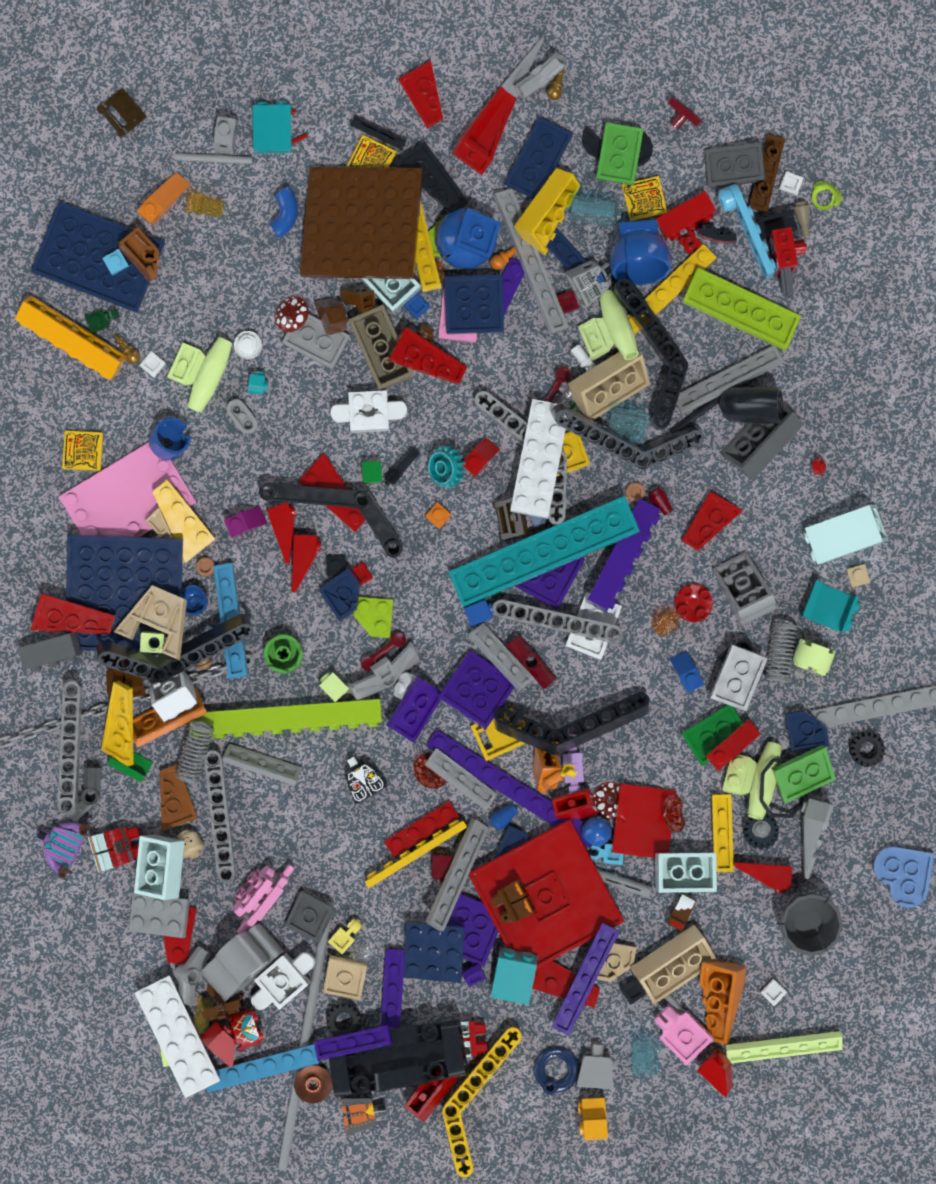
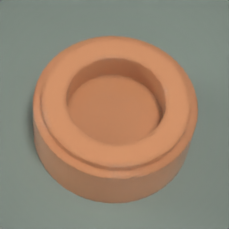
[626,483,645,502]
[196,557,215,577]

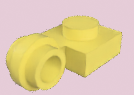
[328,918,363,954]

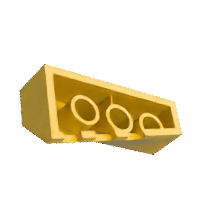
[514,168,580,255]

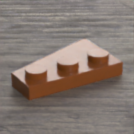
[160,764,198,832]

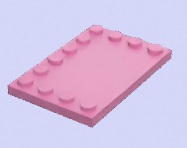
[59,442,197,537]

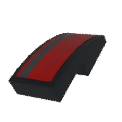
[697,225,737,244]

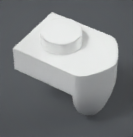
[393,672,416,700]

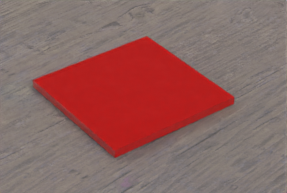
[469,819,624,969]

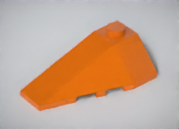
[699,961,747,1045]

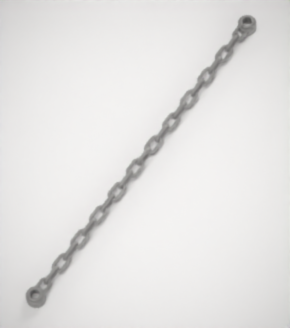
[0,653,255,748]

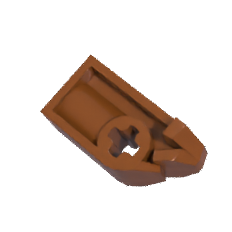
[118,227,159,281]

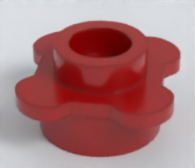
[679,231,701,254]
[812,456,826,476]

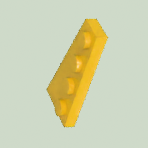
[152,479,215,563]
[101,681,134,766]

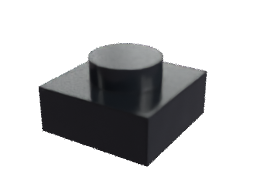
[326,556,346,576]
[619,978,646,1005]

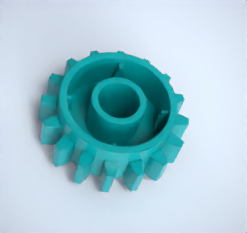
[428,446,466,488]

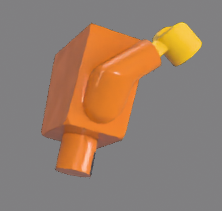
[533,742,577,793]

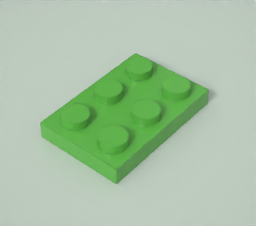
[596,122,644,186]
[772,745,836,803]

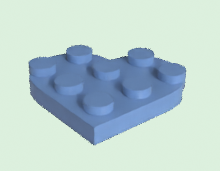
[873,847,934,908]

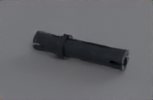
[350,115,407,151]

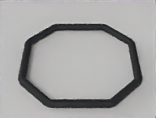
[759,758,804,818]

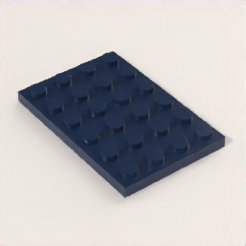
[31,202,166,314]

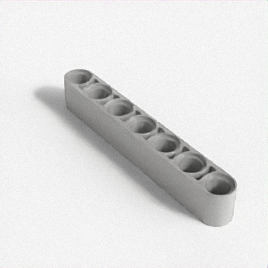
[493,600,624,644]
[57,681,83,816]
[204,751,236,883]

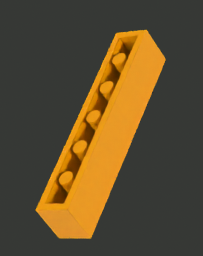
[15,296,127,380]

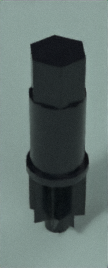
[384,446,420,486]

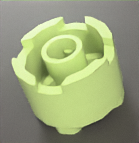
[793,638,836,676]

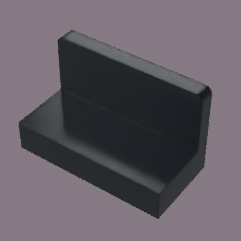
[756,209,798,241]

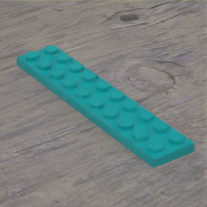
[448,496,640,608]

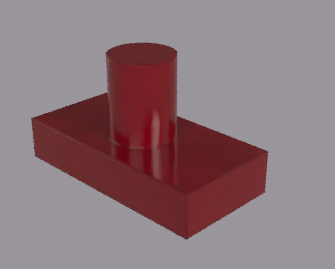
[668,97,703,130]

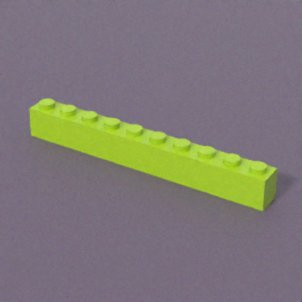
[189,699,382,740]

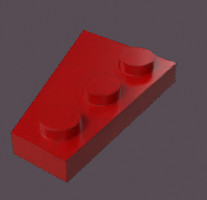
[398,60,443,129]
[681,491,743,551]
[164,907,197,965]

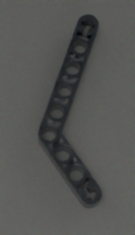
[613,278,688,430]
[551,404,704,470]
[96,614,253,683]
[494,692,650,755]

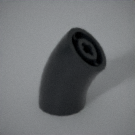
[720,386,783,424]

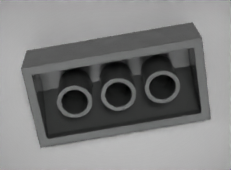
[720,405,804,481]

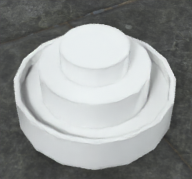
[234,331,262,360]

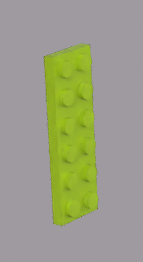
[682,268,801,351]

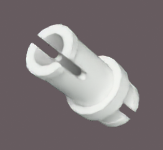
[571,344,597,372]

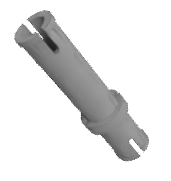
[597,868,653,898]

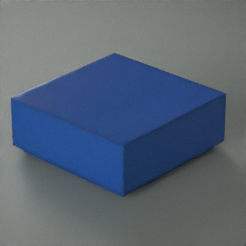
[403,293,430,320]

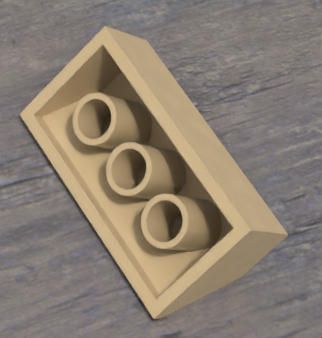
[568,352,650,420]
[630,925,718,1004]

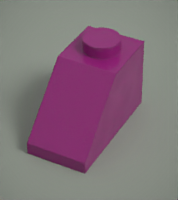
[224,506,268,539]

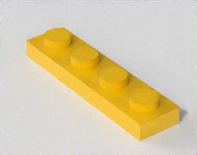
[712,794,734,872]

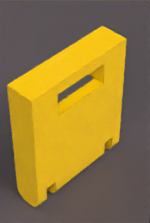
[471,707,526,761]

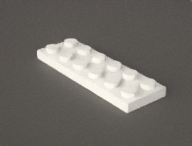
[510,399,570,519]
[135,975,221,1098]

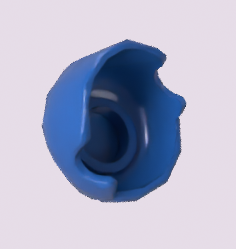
[182,585,208,616]
[581,816,612,847]

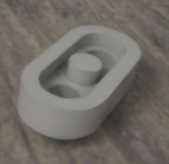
[227,400,258,434]

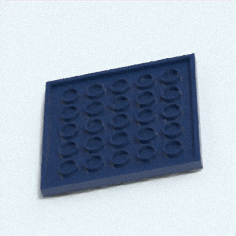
[65,535,184,653]

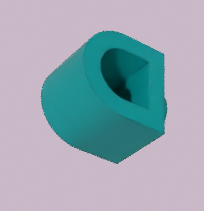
[248,371,269,395]

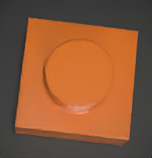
[425,502,452,529]

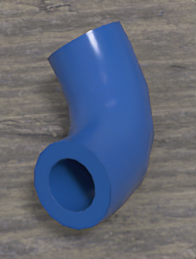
[269,186,298,239]

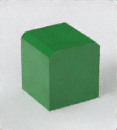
[362,461,383,485]

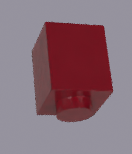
[432,855,452,883]

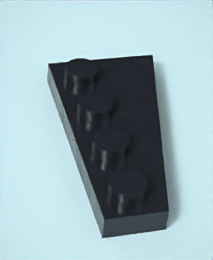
[393,142,469,213]

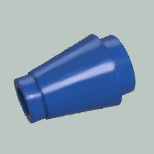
[489,804,518,831]

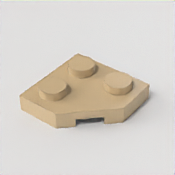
[597,943,637,982]

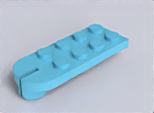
[718,184,776,280]

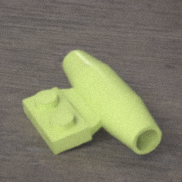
[578,290,639,360]
[167,337,232,413]
[722,742,782,820]

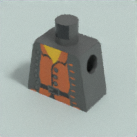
[340,1097,387,1136]

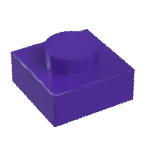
[461,964,486,988]

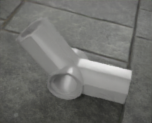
[515,52,567,100]
[175,946,211,1005]

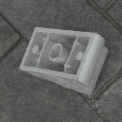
[712,552,776,626]
[201,923,285,1003]

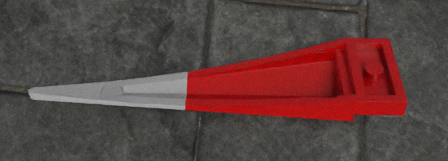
[451,37,544,175]

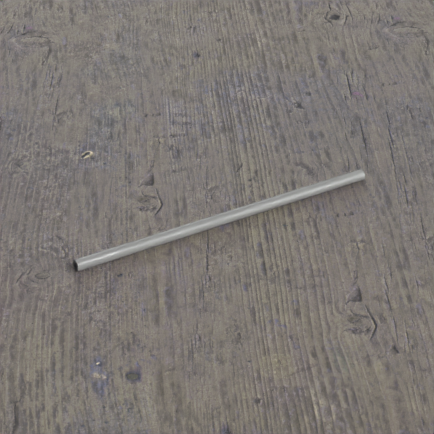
[277,901,334,1171]

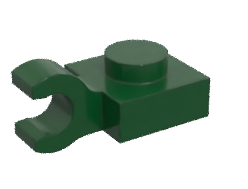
[84,309,120,334]

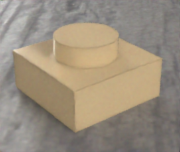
[846,564,870,588]

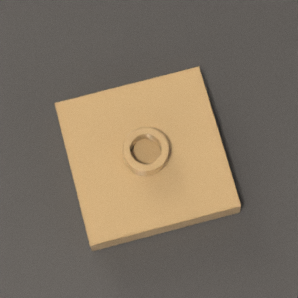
[323,955,368,1000]

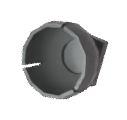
[780,893,843,956]

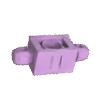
[562,747,584,794]

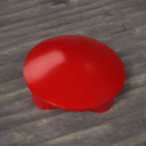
[675,584,713,622]

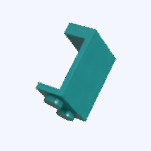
[252,102,292,154]
[801,580,861,633]
[491,948,538,1005]

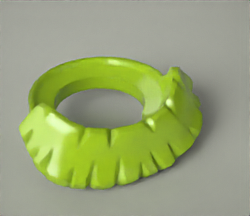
[812,181,842,210]

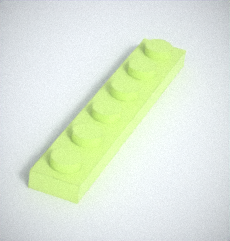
[725,1031,843,1063]

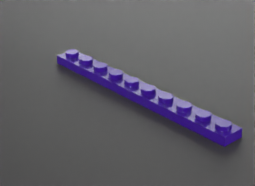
[426,730,591,848]

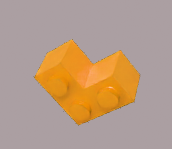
[578,1096,608,1140]

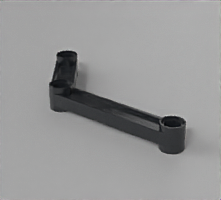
[259,482,403,558]

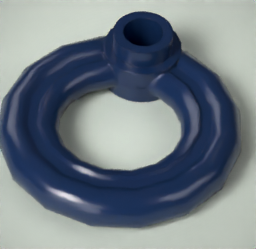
[533,1046,580,1095]

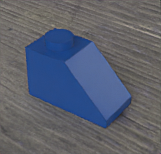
[669,651,705,694]

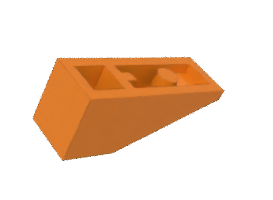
[137,172,191,227]

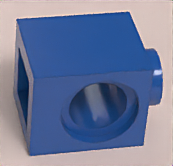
[464,600,494,627]

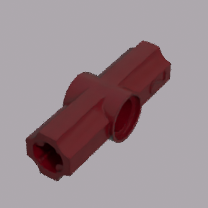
[507,635,556,690]

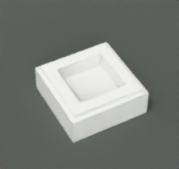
[779,171,803,196]
[139,351,166,378]
[760,979,787,1006]

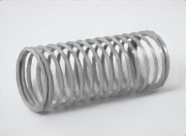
[765,622,798,683]
[175,721,215,783]

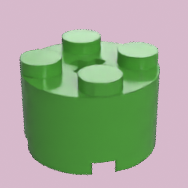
[264,635,304,674]

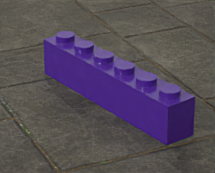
[586,499,661,613]

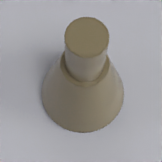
[792,201,810,237]

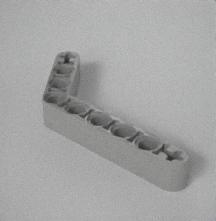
[475,391,567,526]

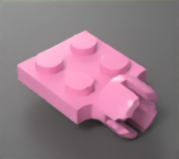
[654,1005,714,1066]

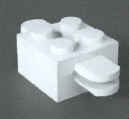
[330,390,407,433]
[251,952,315,1010]

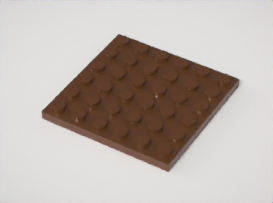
[300,167,423,279]

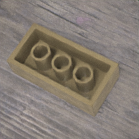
[348,305,414,391]

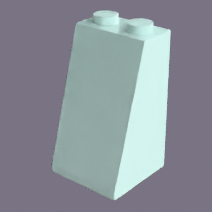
[804,505,888,564]

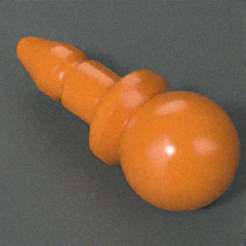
[490,246,516,270]

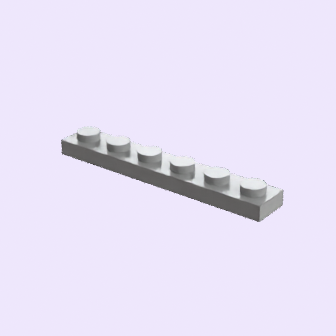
[676,345,784,415]
[426,819,489,931]

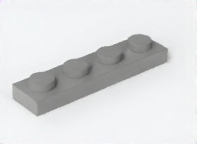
[468,623,535,692]
[222,744,302,786]
[425,748,497,810]

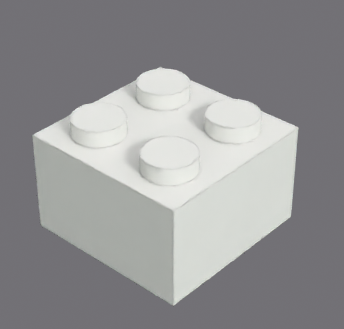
[149,671,197,722]

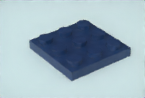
[445,275,504,335]
[404,920,465,983]

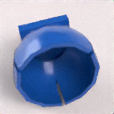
[435,208,501,269]
[610,220,672,286]

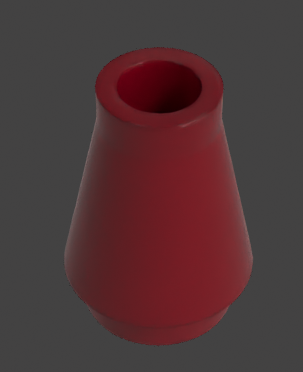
[648,486,674,516]

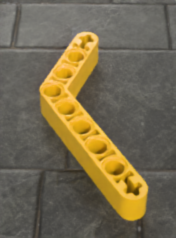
[442,1026,522,1177]

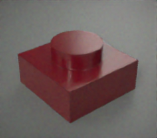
[557,290,580,315]

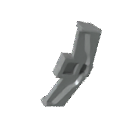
[347,642,420,701]

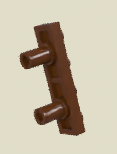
[749,134,785,213]

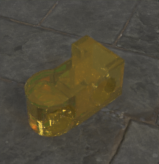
[194,998,215,1034]

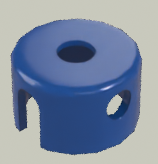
[149,418,191,460]

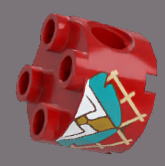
[227,1008,264,1052]

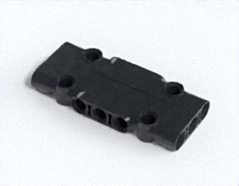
[329,1019,468,1098]

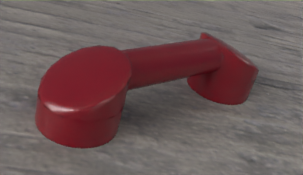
[544,367,571,403]
[361,632,406,671]

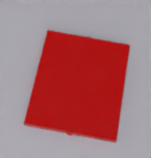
[611,784,677,858]

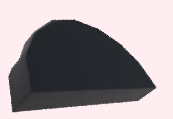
[582,126,603,159]

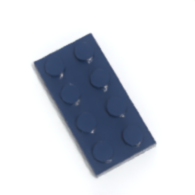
[505,117,573,199]

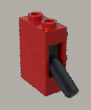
[768,227,807,297]

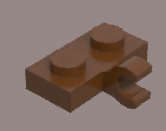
[201,999,243,1021]

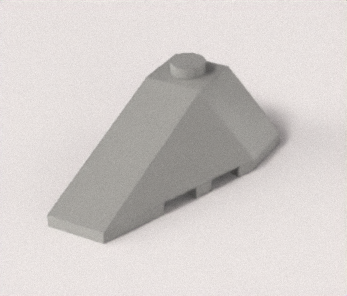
[800,798,834,879]

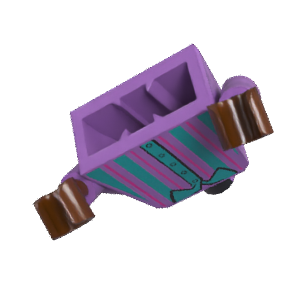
[37,822,93,881]

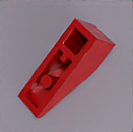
[266,502,297,565]
[292,535,321,593]
[705,719,761,771]
[733,862,792,893]

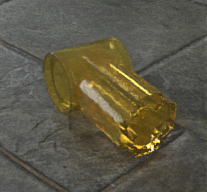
[185,193,225,218]

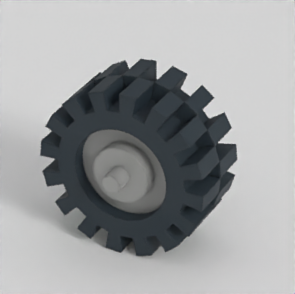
[744,813,779,850]

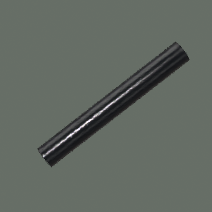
[669,398,720,433]

